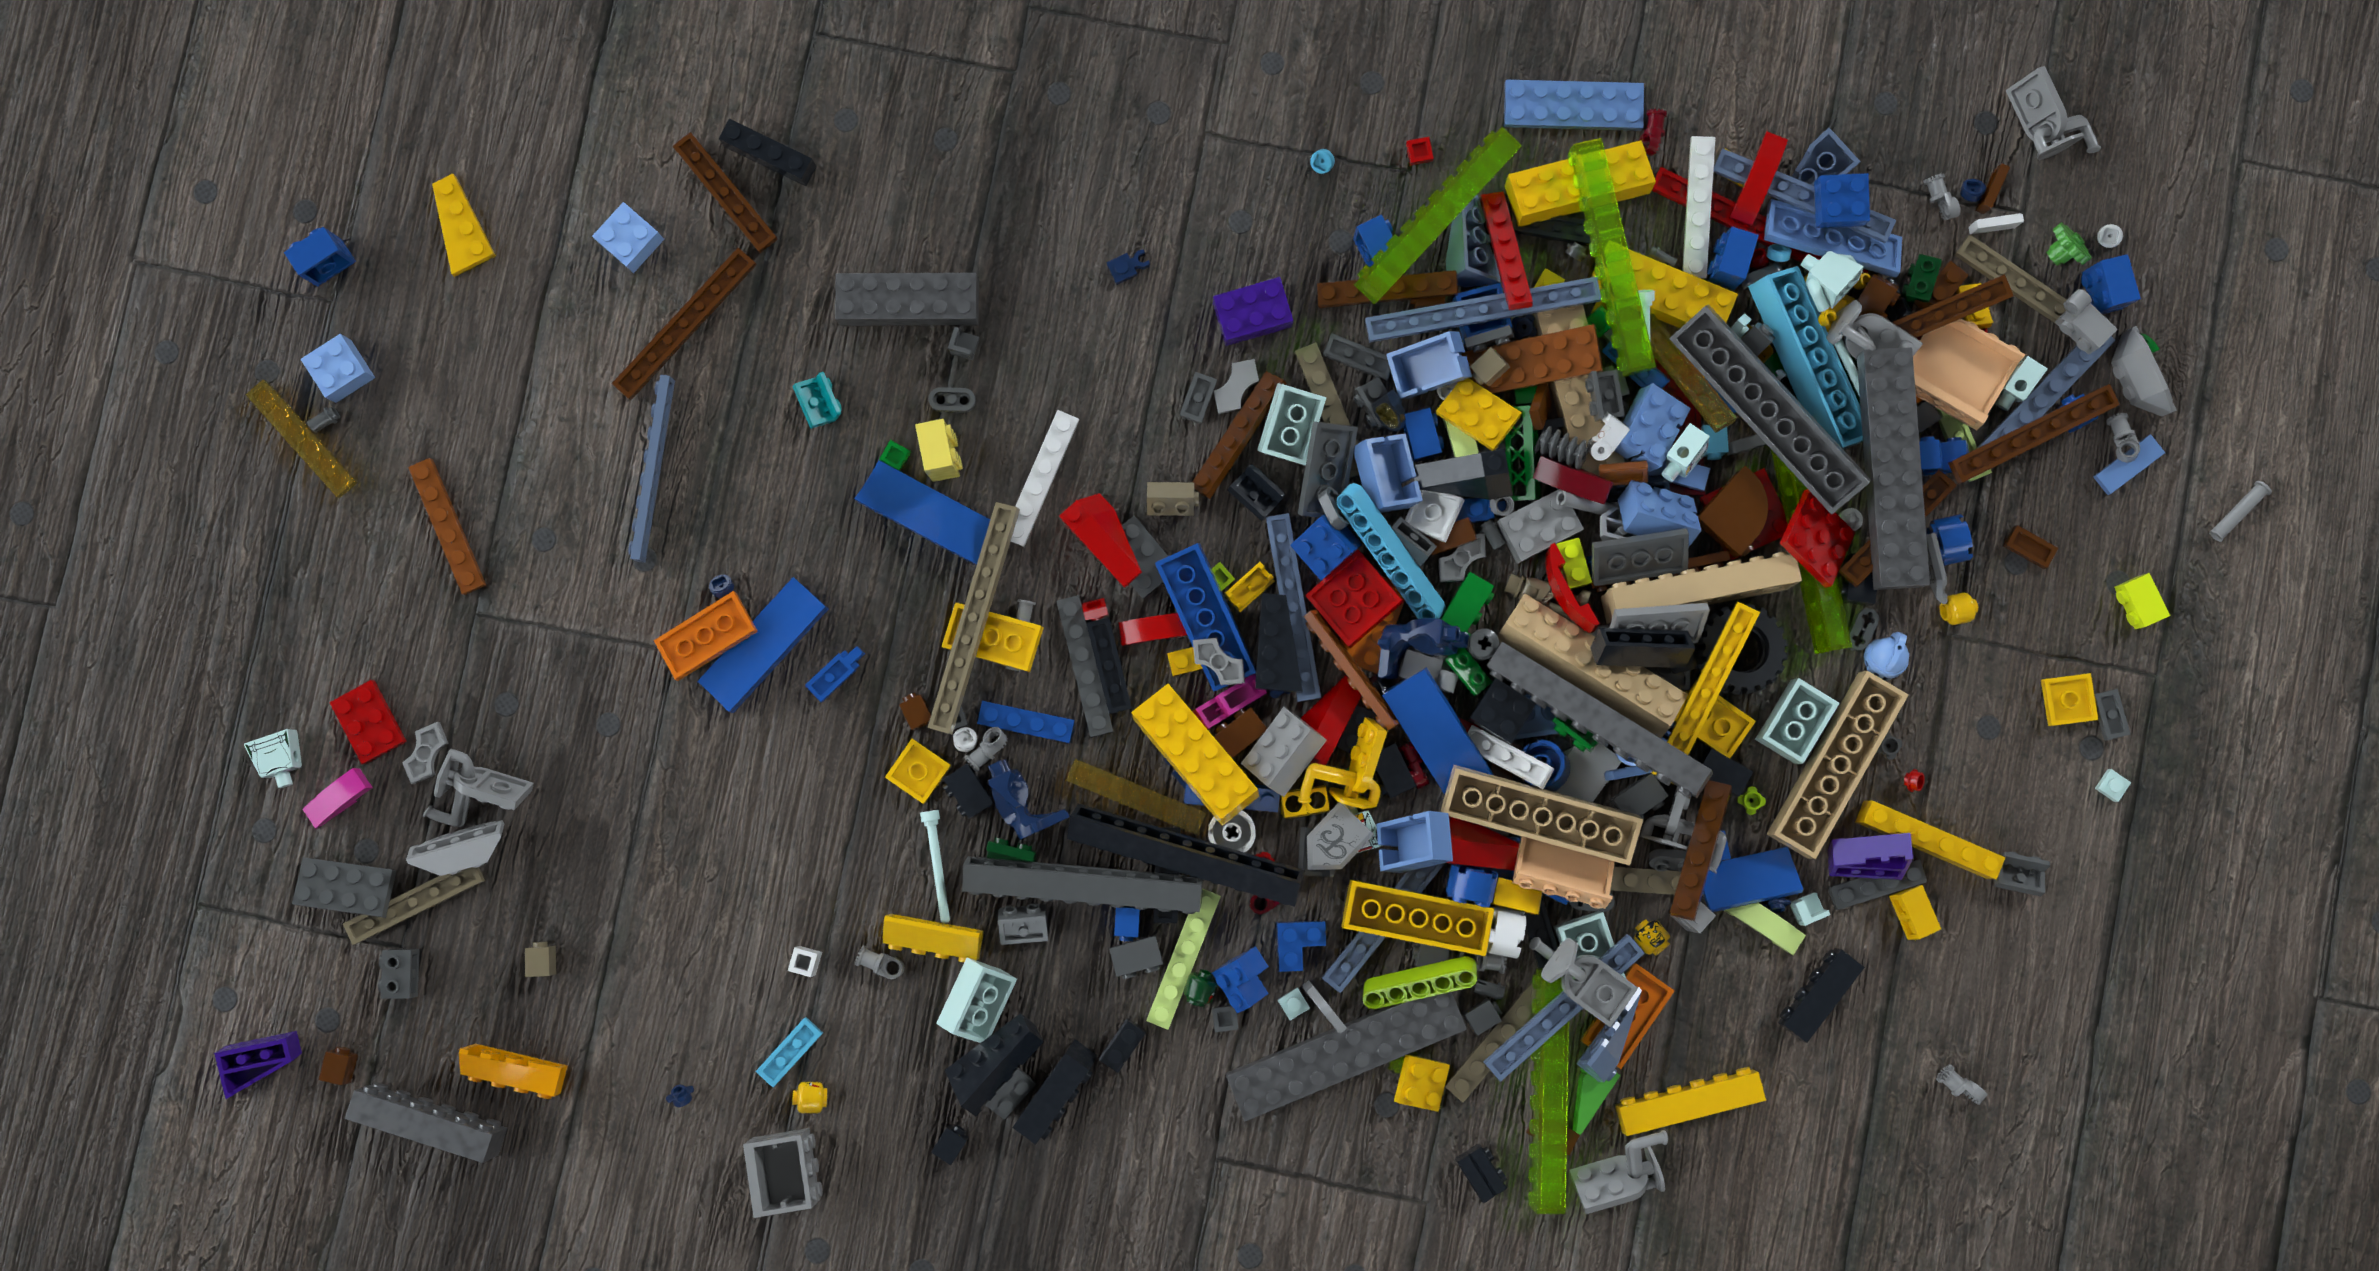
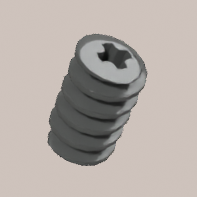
[1535,426,1588,470]
[1465,628,1499,662]

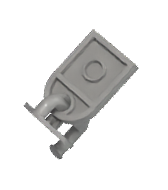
[2005,66,2101,160]
[1827,300,1923,359]
[423,749,534,827]
[1640,786,1727,874]
[1529,937,1639,1028]
[1569,1130,1668,1214]

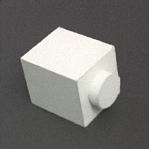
[788,946,822,977]

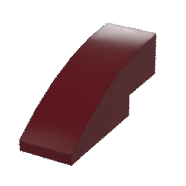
[1533,456,1613,504]

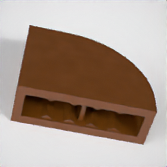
[1697,466,1768,558]

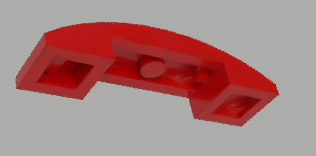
[1730,131,1788,226]
[1545,543,1600,634]
[1118,613,1188,646]

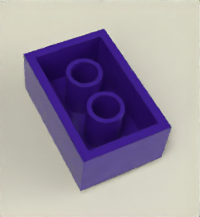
[1213,277,1293,346]

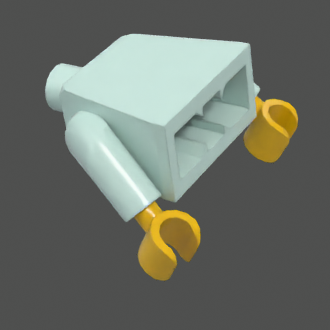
[1801,251,1871,326]

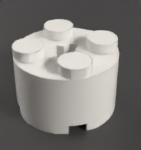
[1208,811,1256,852]
[1487,906,1526,959]

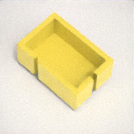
[915,419,963,482]

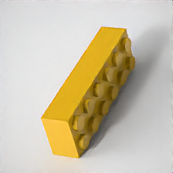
[1505,140,1656,227]
[1591,241,1738,328]
[1131,684,1259,826]
[1341,880,1494,956]

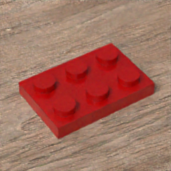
[329,680,407,765]

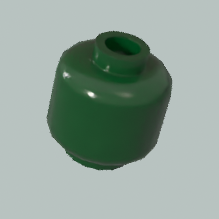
[1183,969,1218,1007]

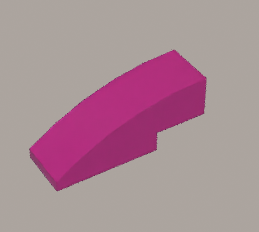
[1192,673,1267,730]
[303,768,373,829]

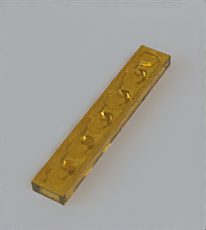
[1632,313,1737,433]
[245,379,358,498]
[1066,759,1206,834]

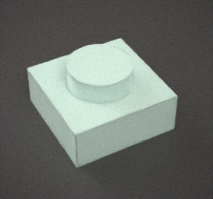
[1731,314,1752,339]
[2095,769,2131,802]
[1277,987,1310,1020]

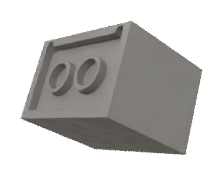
[743,1128,823,1218]

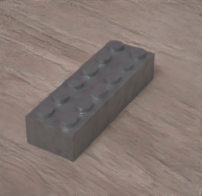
[835,273,979,326]
[345,1083,507,1163]

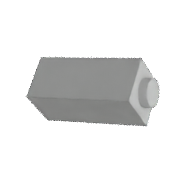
[1669,901,1716,933]

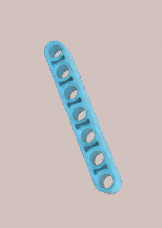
[1336,483,1446,619]

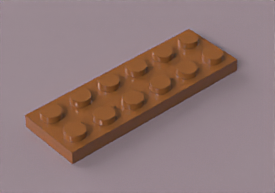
[1461,324,1603,394]

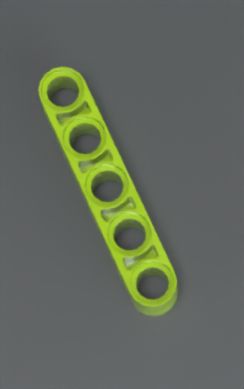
[1363,956,1477,1009]

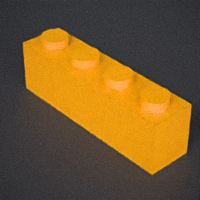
[459,1044,568,1099]

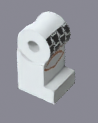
[1587,412,1630,461]

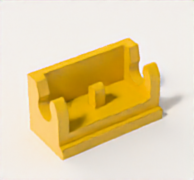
[1225,562,1275,612]
[1889,885,1941,940]

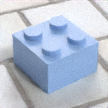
[592,202,664,273]
[301,334,375,403]

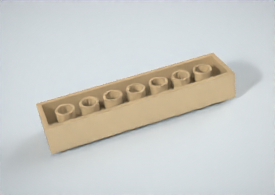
[1532,305,1624,476]
[1601,551,1802,624]
[1498,594,1688,738]
[1767,671,1908,859]
[1441,765,1643,866]

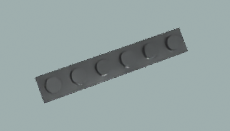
[1056,595,1114,737]

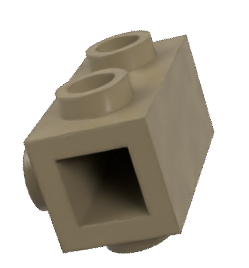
[1147,482,1199,516]

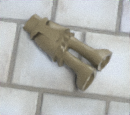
[1504,574,1591,626]

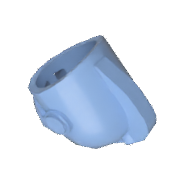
[1863,632,1909,681]

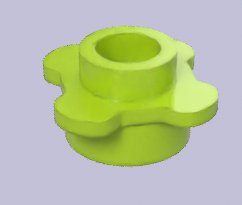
[1737,786,1766,815]

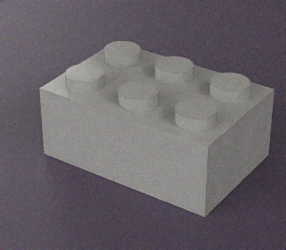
[1496,489,1584,564]
[1241,707,1327,797]

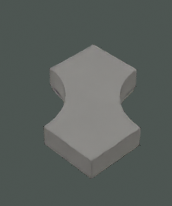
[1213,359,1259,414]
[1438,534,1486,583]
[1193,638,1245,685]
[402,722,449,784]
[1302,980,1347,1033]

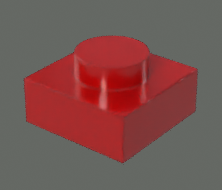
[1406,137,1434,166]
[1082,598,1108,621]

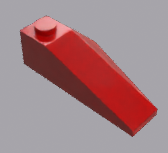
[1059,493,1142,588]
[1301,676,1362,765]
[1446,816,1520,870]

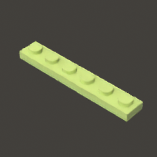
[1146,889,1221,1030]

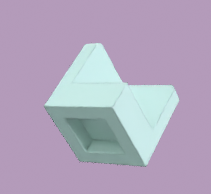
[1790,892,1831,926]

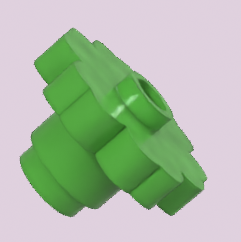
[2046,222,2092,266]

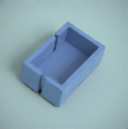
[1386,331,1472,399]
[1614,383,1691,472]
[1354,434,1423,513]
[1618,480,1701,548]
[1376,811,1453,873]

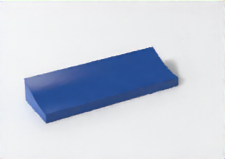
[854,461,990,566]
[1155,543,1257,692]
[697,577,829,713]
[1382,667,1494,795]

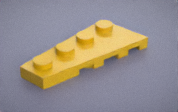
[432,174,496,277]

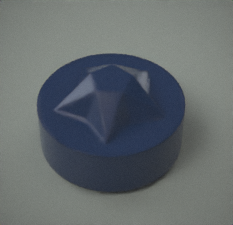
[1960,179,1986,202]
[709,575,734,598]

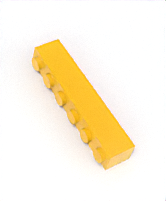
[1855,800,2006,880]
[1615,1067,1766,1136]

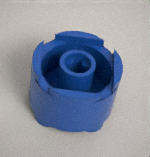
[1926,514,1973,566]
[1522,740,1570,792]
[1445,863,1498,908]

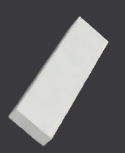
[1468,725,1554,790]

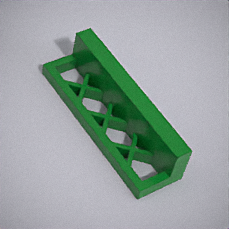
[1505,406,1542,501]

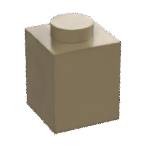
[1470,347,1510,386]
[525,942,556,977]

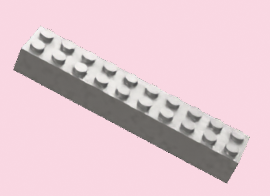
[1669,304,1871,514]
[1857,347,1930,590]
[1487,642,1713,799]
[1226,992,1467,1122]

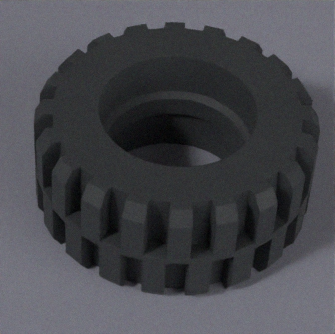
[1694,604,1788,695]

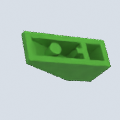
[1572,1067,1621,1135]

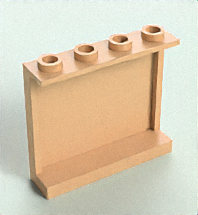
[1913,319,2025,431]
[1512,836,1615,909]

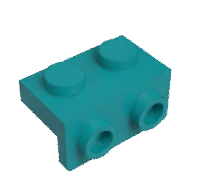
[793,372,842,429]

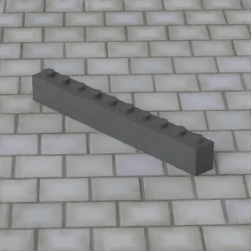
[962,856,1203,914]

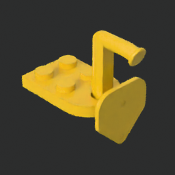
[1298,717,1387,809]

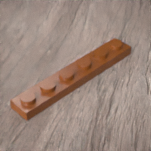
[408,458,487,595]
[1303,610,1400,730]

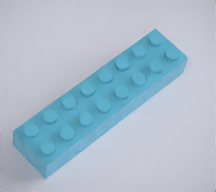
[1748,266,1863,449]

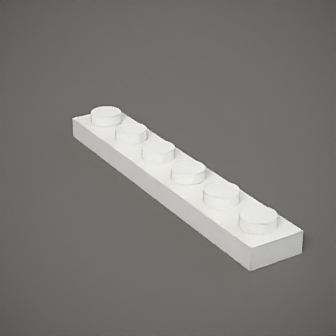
[1682,136,1715,279]
[1010,410,1079,547]

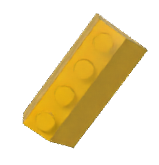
[883,914,984,963]

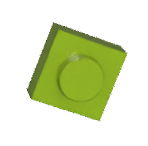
[1212,562,1235,591]

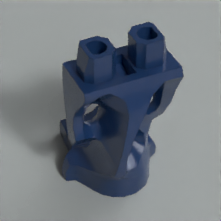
[1378,618,1469,680]
[988,759,1070,840]

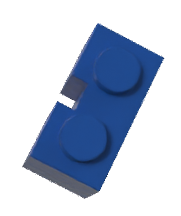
[1403,408,1444,463]

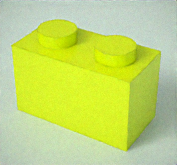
[1556,538,1592,590]
[2114,573,2170,629]

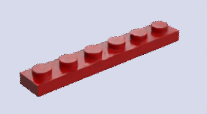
[1480,191,1533,311]

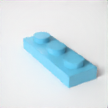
[755,1017,823,1087]

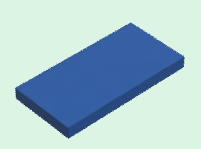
[1703,847,1804,912]

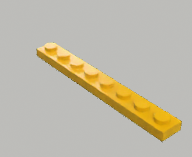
[1651,602,1760,784]

